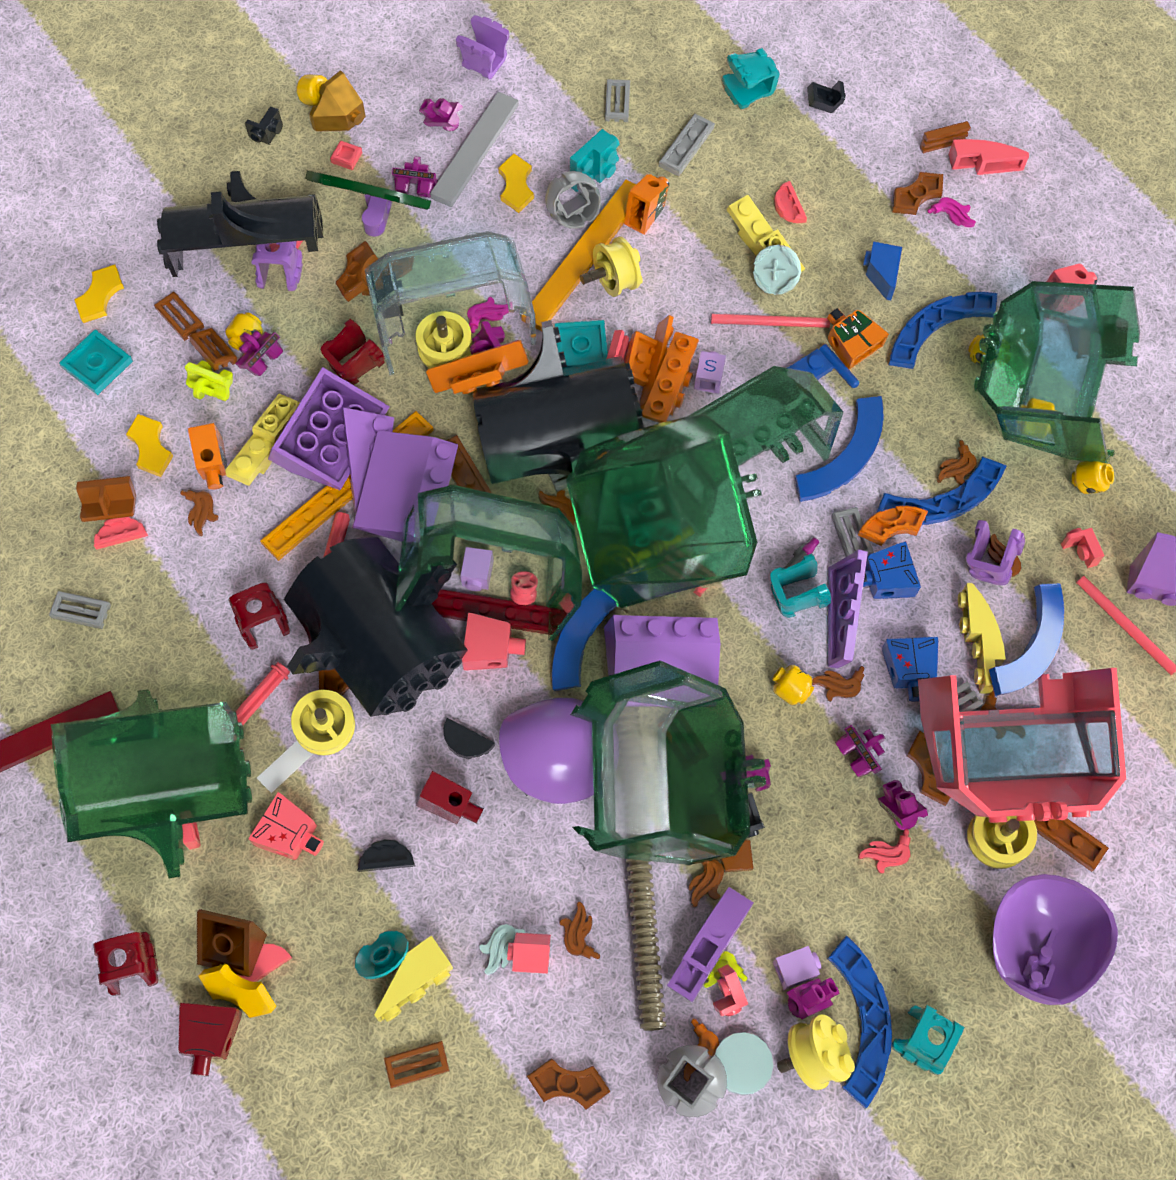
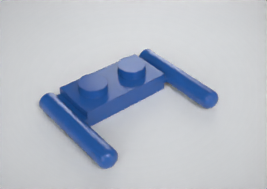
[768,344,859,421]

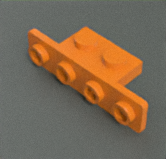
[625,315,674,410]
[642,332,699,424]
[426,340,529,394]

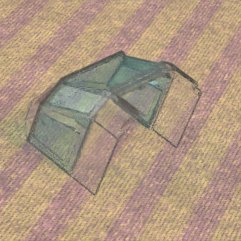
[365,231,536,376]

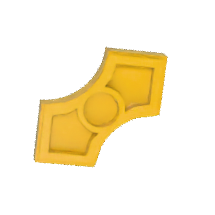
[498,153,534,213]
[74,264,124,323]
[126,414,173,477]
[198,964,276,1018]

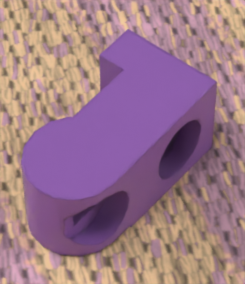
[362,194,392,237]

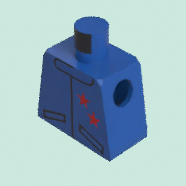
[863,541,921,599]
[882,637,939,702]

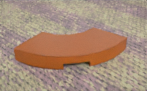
[858,506,928,546]

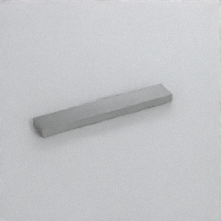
[430,92,519,207]

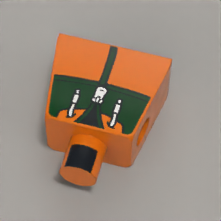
[624,174,670,235]
[827,308,889,370]
[188,423,228,490]

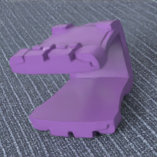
[456,15,510,79]
[252,241,303,291]
[966,520,1025,586]

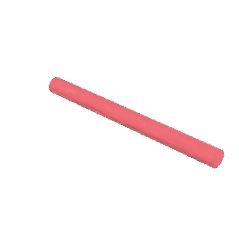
[711,314,830,328]
[1077,576,1176,675]

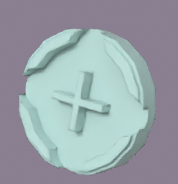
[753,244,801,295]
[715,1032,774,1095]

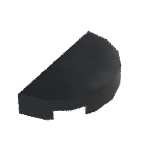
[443,718,495,759]
[357,839,416,872]

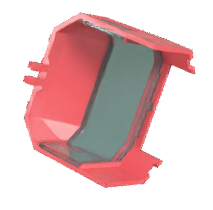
[918,668,1126,823]

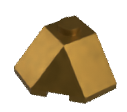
[309,71,366,131]

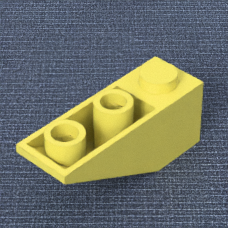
[374,936,453,1022]

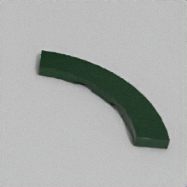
[305,170,431,210]

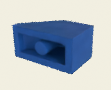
[863,241,902,301]

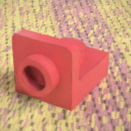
[1061,528,1105,568]
[713,964,748,1016]

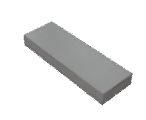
[659,114,715,176]

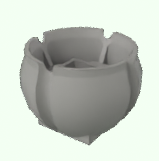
[545,171,601,229]
[657,1045,727,1118]

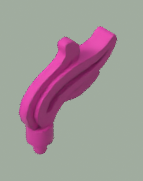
[927,197,976,228]
[467,297,511,333]

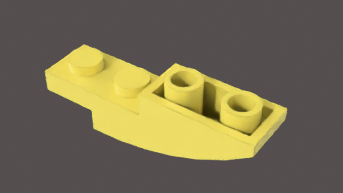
[727,195,805,272]
[225,393,300,486]
[958,583,1006,694]

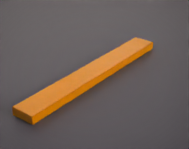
[521,179,636,331]
[260,411,434,561]

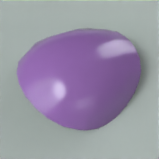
[499,698,616,804]
[993,874,1118,1005]

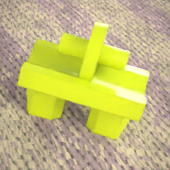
[185,360,233,402]

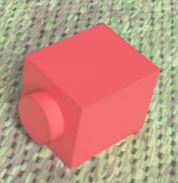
[507,933,551,974]

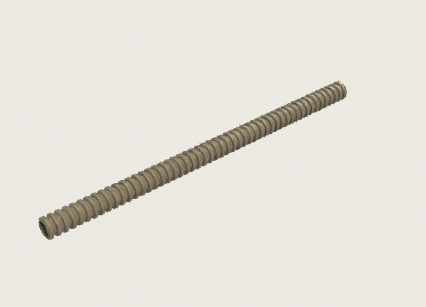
[605,602,666,1031]

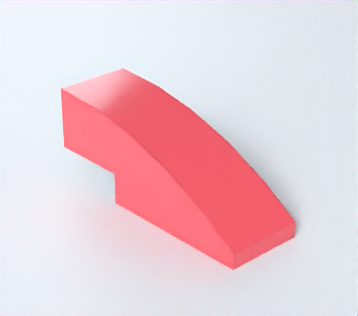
[948,139,1029,175]

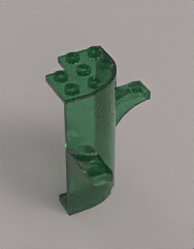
[51,689,252,879]

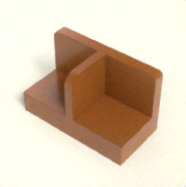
[76,476,136,522]

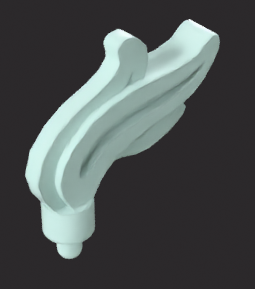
[479,924,525,975]

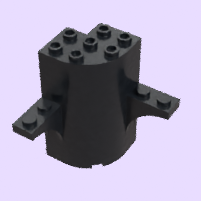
[157,171,324,277]
[473,320,647,484]
[283,537,468,717]

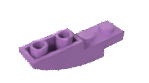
[667,887,754,1003]

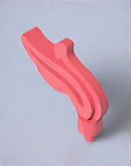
[858,829,911,874]

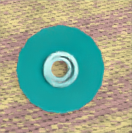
[355,931,409,979]

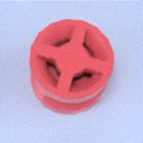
[510,571,538,605]

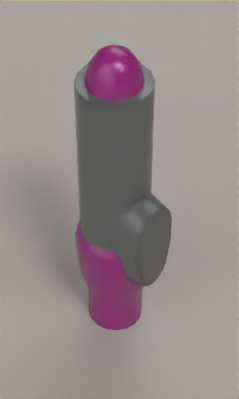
[784,537,820,569]

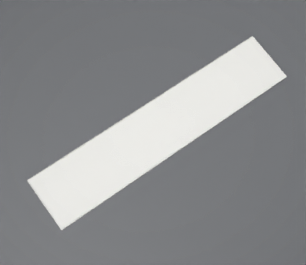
[257,741,313,793]

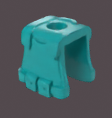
[722,48,780,109]
[770,553,831,618]
[891,1005,965,1075]

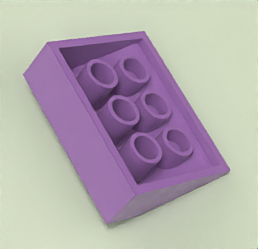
[268,367,390,490]
[352,431,458,549]
[1127,532,1176,606]
[604,615,720,706]

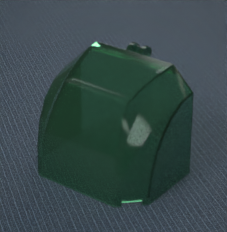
[566,414,762,608]

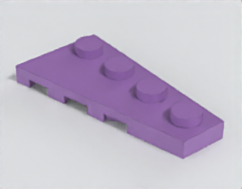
[342,407,394,513]
[828,550,868,669]

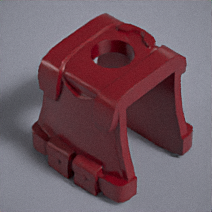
[320,318,386,385]
[228,582,290,650]
[93,932,159,996]

